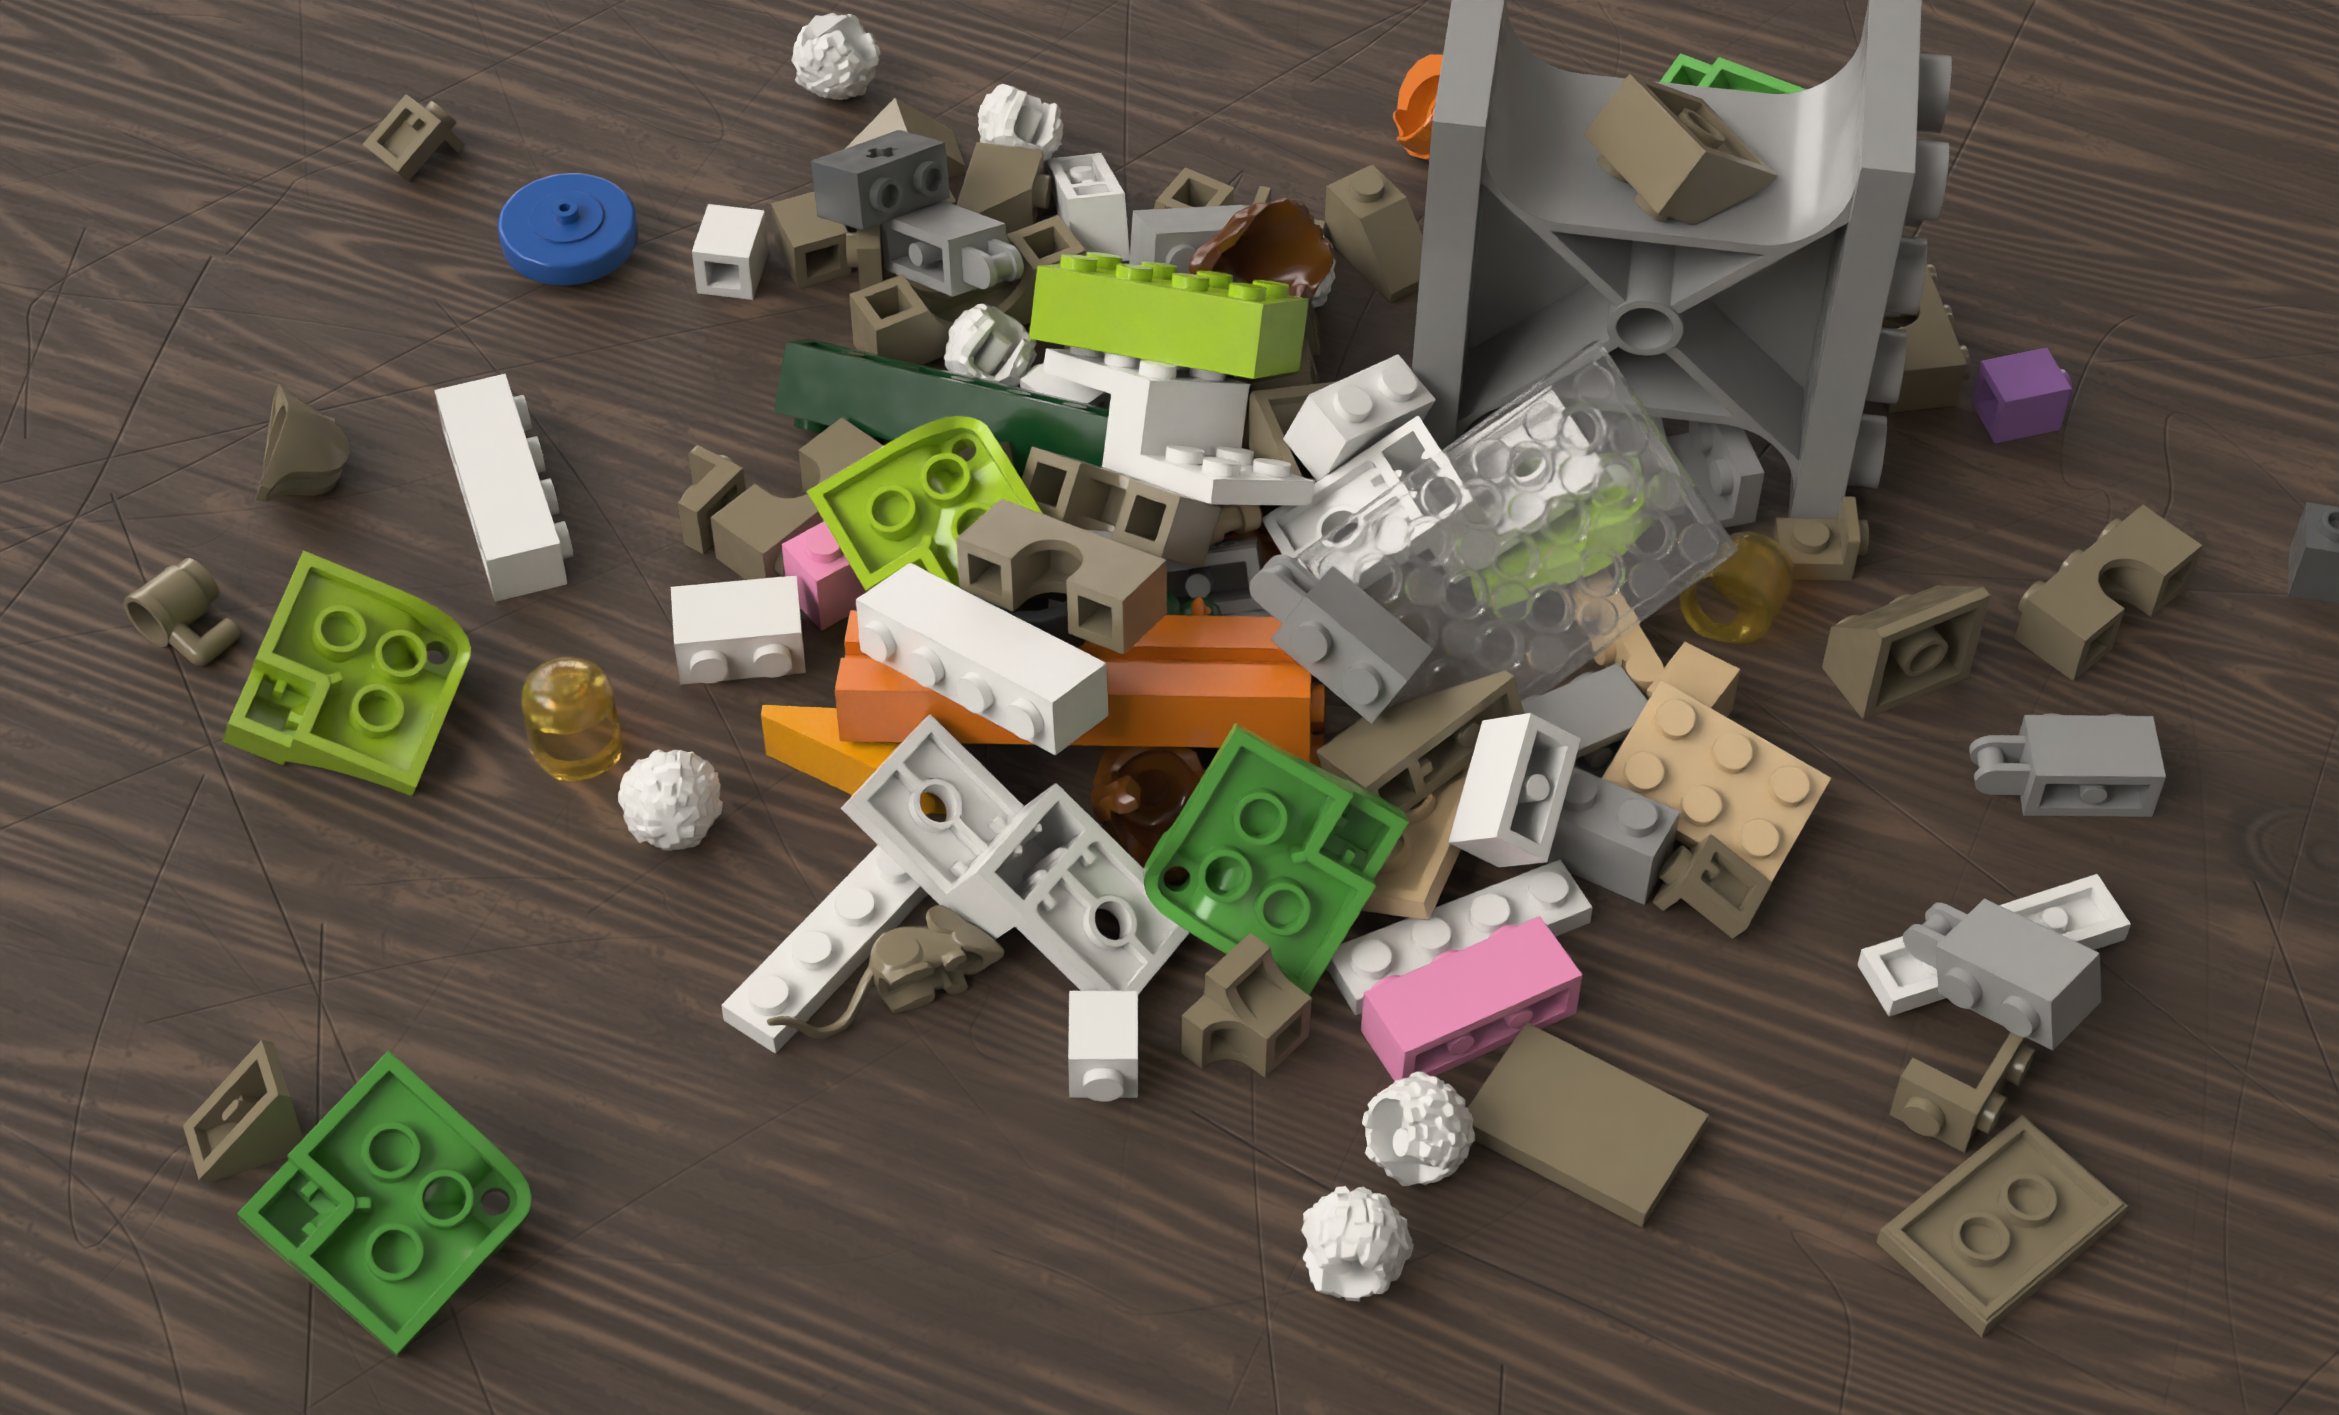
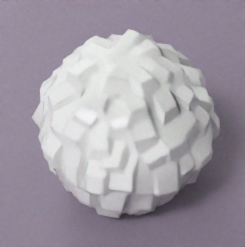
[791,13,880,100]
[978,84,1063,163]
[944,304,1037,387]
[618,749,723,851]
[1362,1072,1475,1186]
[1301,1186,1414,1302]

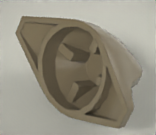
[255,384,350,502]

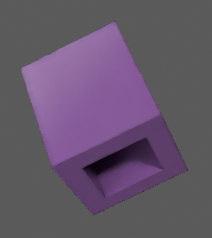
[1971,347,2073,443]

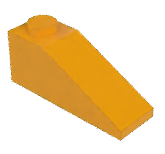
[761,705,947,815]

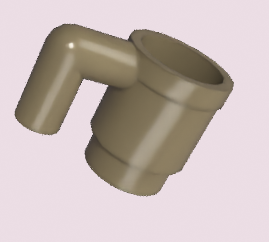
[123,558,242,666]

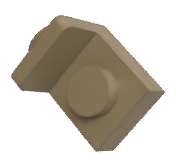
[362,94,465,182]
[678,445,746,554]
[1773,496,1869,581]
[1653,834,1772,939]

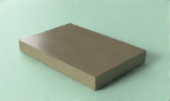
[1468,1022,1709,1228]
[1876,1115,2128,1338]

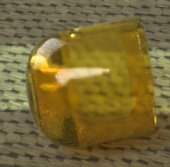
[1679,531,1794,644]
[521,656,623,781]

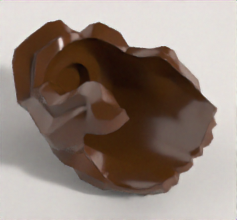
[1189,198,1334,305]
[1091,746,1206,883]

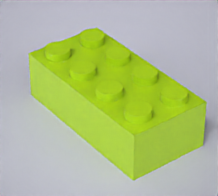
[1029,252,1309,379]

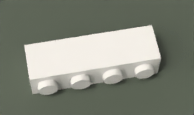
[434,374,574,602]
[856,563,1109,755]

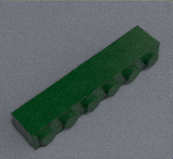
[774,338,1127,479]

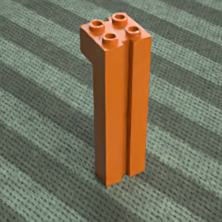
[835,610,1325,769]

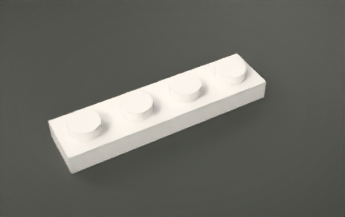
[721,845,928,1054]
[1326,859,1593,1015]
[1858,874,2131,1017]

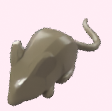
[767,905,1005,1039]

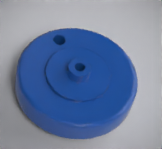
[498,173,638,285]

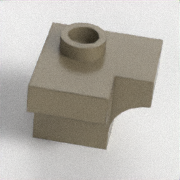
[1181,933,1312,1078]

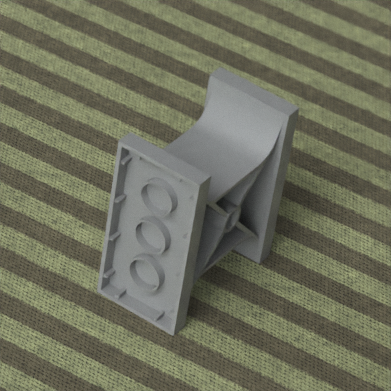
[1412,0,1952,519]

